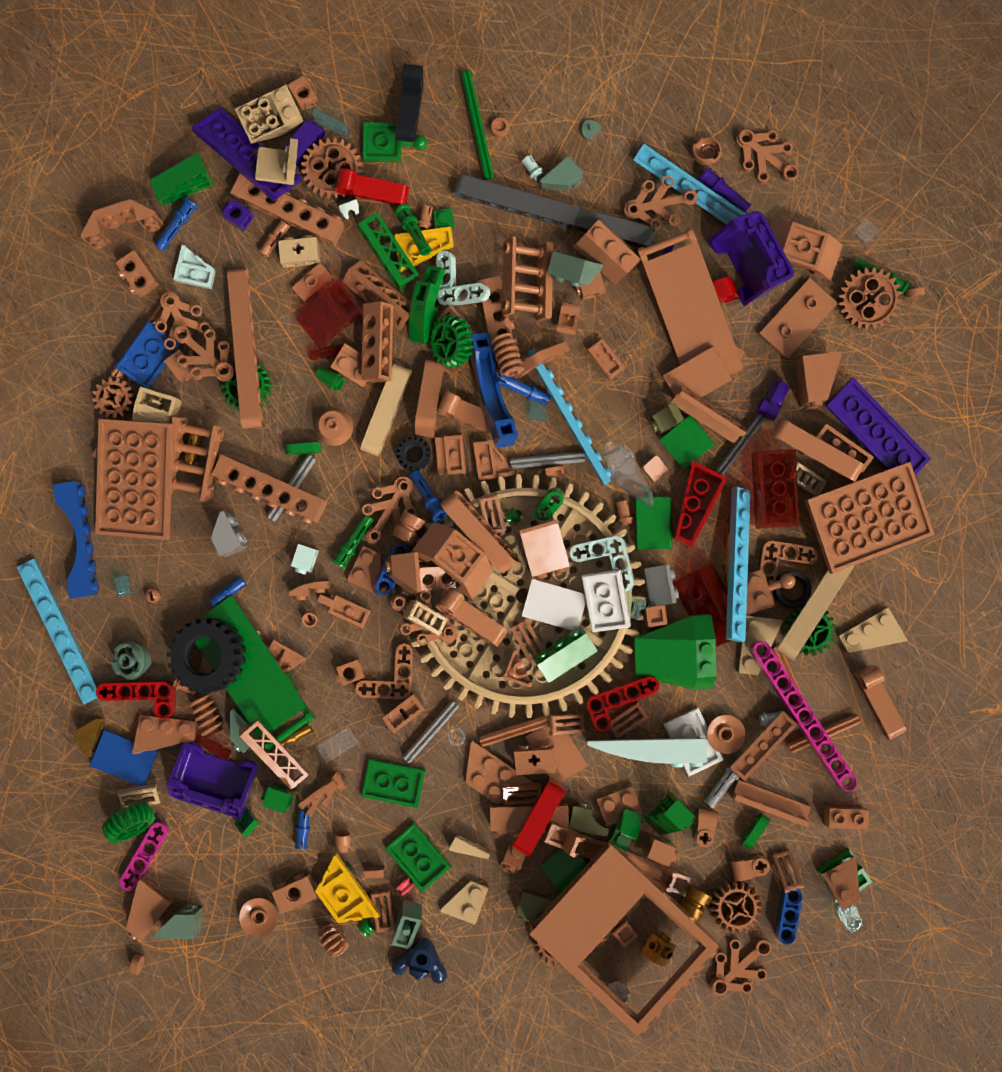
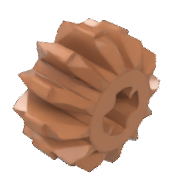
[318,922,349,958]

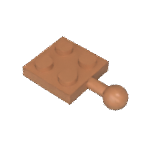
[727,569,795,615]

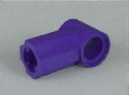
[756,380,790,421]

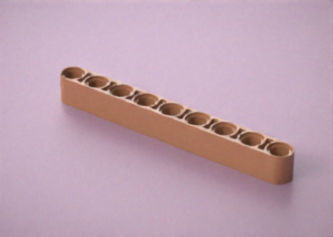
[227,268,263,429]

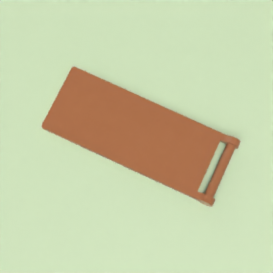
[638,227,743,374]

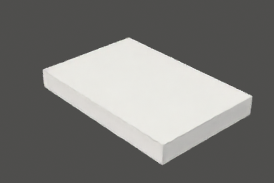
[582,569,631,632]
[522,579,586,630]
[663,707,723,776]

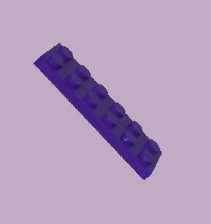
[192,108,301,201]
[825,378,931,475]

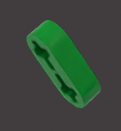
[285,442,322,456]
[535,487,564,521]
[741,813,770,849]

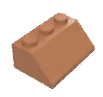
[573,218,641,285]

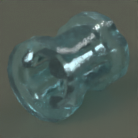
[112,575,134,598]

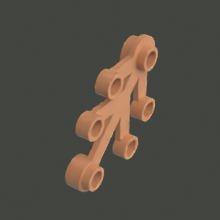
[736,129,799,184]
[624,176,698,230]
[155,292,211,356]
[174,326,234,381]
[361,477,416,543]
[390,592,458,645]
[709,938,772,996]

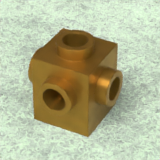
[641,933,677,967]

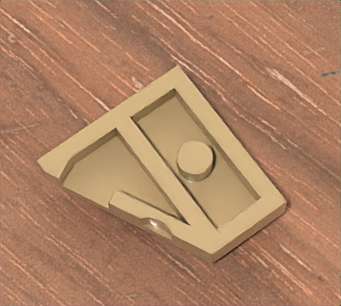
[440,880,489,925]

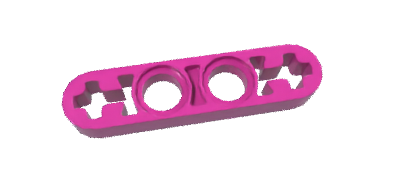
[120,821,169,891]

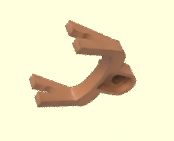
[298,771,348,817]

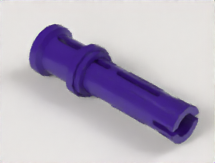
[699,167,752,213]

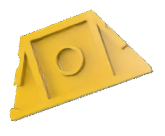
[315,854,381,923]

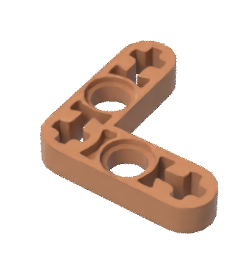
[511,342,570,380]
[758,541,818,593]
[355,643,414,699]

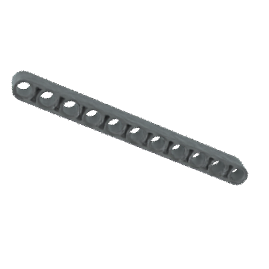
[452,174,656,248]

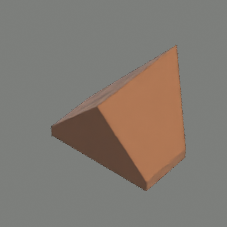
[503,649,533,687]

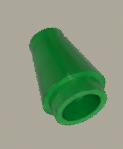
[315,367,345,391]

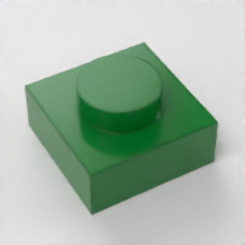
[433,208,455,229]
[234,809,260,837]

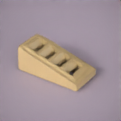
[783,462,827,496]
[403,600,448,636]
[449,833,490,859]

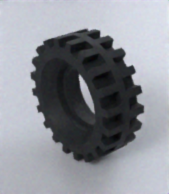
[167,618,246,693]

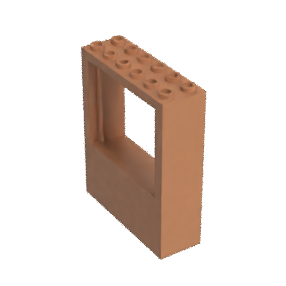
[529,839,719,1036]

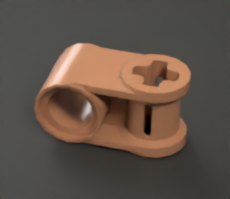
[694,808,718,847]
[730,855,770,881]

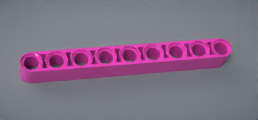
[750,641,857,791]

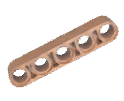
[772,418,865,482]
[441,490,518,573]

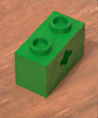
[261,782,296,814]

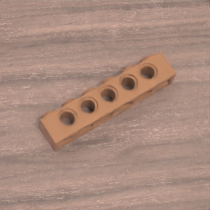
[230,173,345,247]
[211,454,327,524]

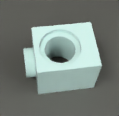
[291,544,319,575]

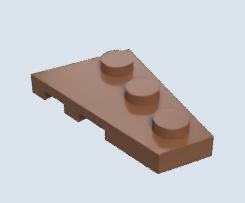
[132,715,198,754]

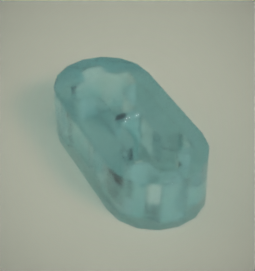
[835,901,862,932]

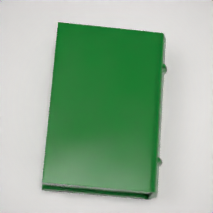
[635,497,673,550]

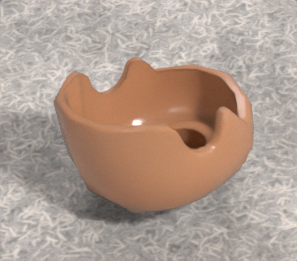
[693,137,722,166]

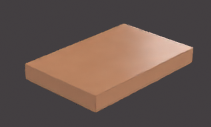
[663,346,732,398]
[525,719,588,783]

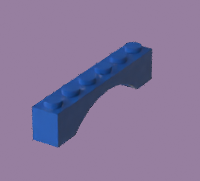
[470,332,518,448]
[53,481,99,599]

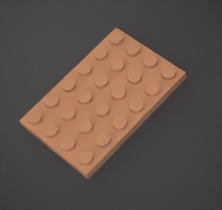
[95,419,174,540]
[805,462,935,574]

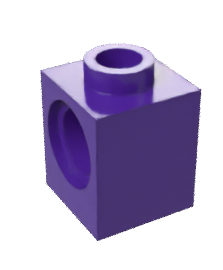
[222,199,254,232]

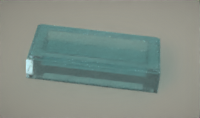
[312,108,351,138]

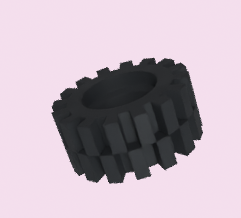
[396,436,431,471]

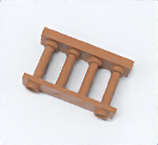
[501,236,553,321]
[171,417,224,502]

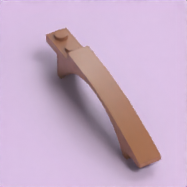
[542,822,692,896]

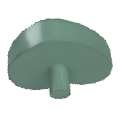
[581,120,601,140]

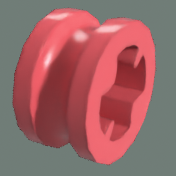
[395,877,415,896]

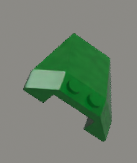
[634,614,716,690]

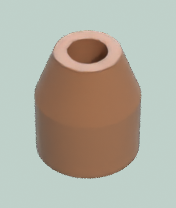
[335,832,351,853]

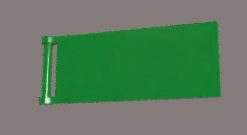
[195,596,316,751]

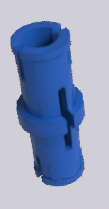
[209,576,247,608]
[294,808,311,849]

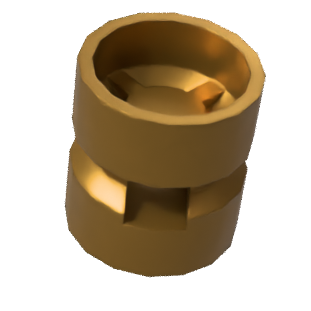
[679,884,712,921]

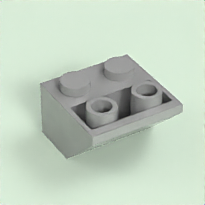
[211,511,248,557]
[642,564,679,607]

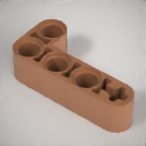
[415,359,445,438]
[438,391,491,434]
[435,588,508,648]
[853,665,907,740]

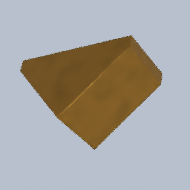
[72,717,106,757]

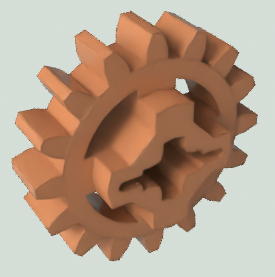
[92,377,135,419]

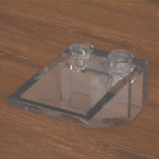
[604,442,654,507]

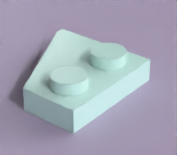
[173,245,216,290]

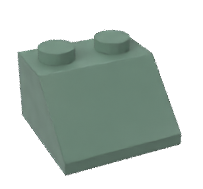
[547,251,603,287]
[154,903,203,939]

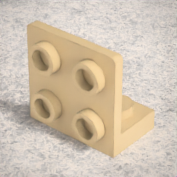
[255,138,298,185]

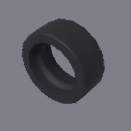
[773,571,812,607]

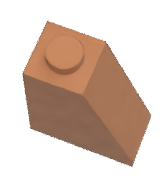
[126,876,175,941]

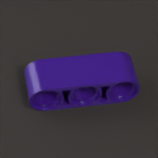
[281,118,326,168]

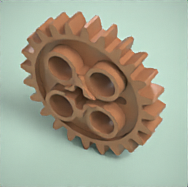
[301,137,363,200]
[838,267,903,330]

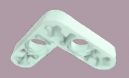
[436,250,490,306]
[570,536,634,591]

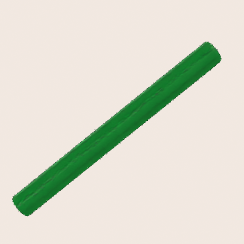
[461,70,494,180]

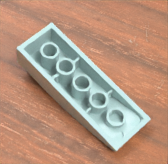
[587,737,707,767]

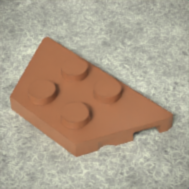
[465,740,534,805]

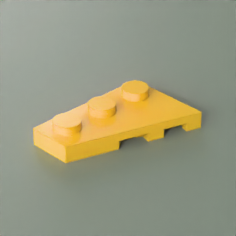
[395,226,454,273]

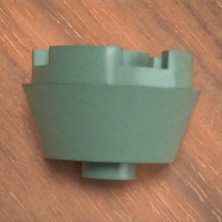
[111,641,151,680]

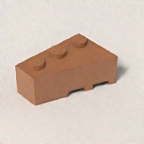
[801,423,874,473]

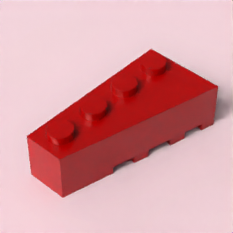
[675,461,727,549]

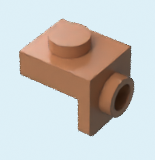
[556,302,581,335]
[499,840,526,875]

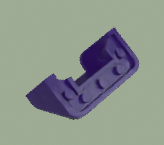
[708,211,794,306]
[166,742,258,818]

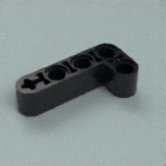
[395,63,424,143]

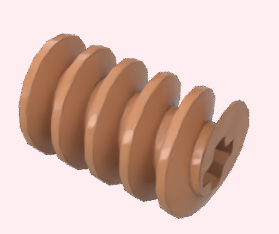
[491,333,525,377]
[189,694,225,738]

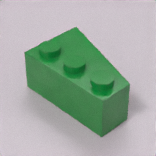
[149,153,214,207]
[644,792,695,835]

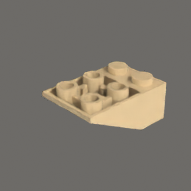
[235,85,304,143]
[132,387,182,424]

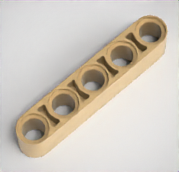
[360,363,412,457]

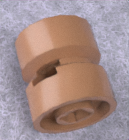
[392,510,426,546]

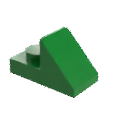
[607,807,642,851]

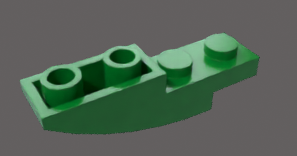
[409,265,446,345]

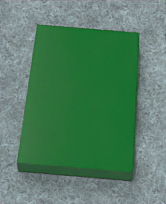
[361,758,426,808]
[385,822,452,892]

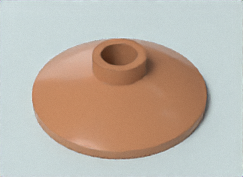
[707,715,746,754]
[239,898,278,937]

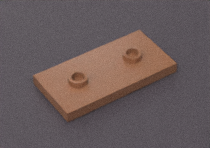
[758,278,838,360]

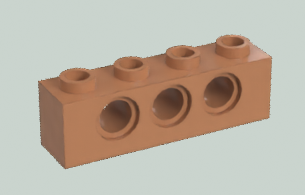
[478,276,518,358]
[361,301,393,383]

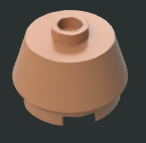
[315,408,353,446]

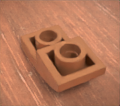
[289,581,330,600]

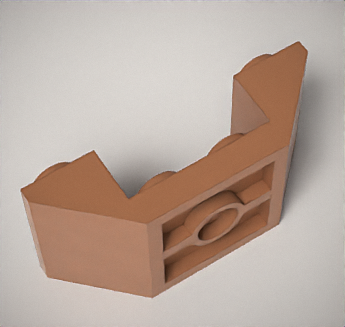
[81,199,165,249]
[769,221,843,281]
[411,522,494,600]

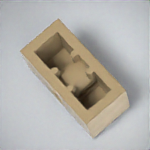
[278,235,321,268]

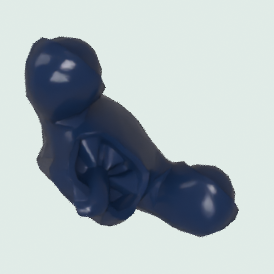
[391,938,447,984]

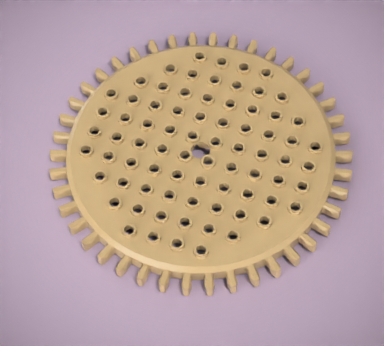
[402,474,646,718]

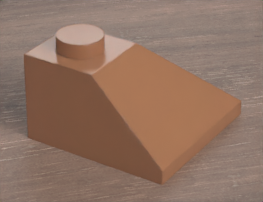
[385,552,421,595]

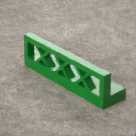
[358,212,419,292]

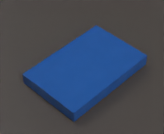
[115,321,180,389]
[90,730,159,786]

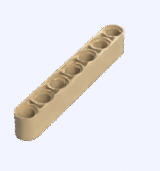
[776,565,855,660]

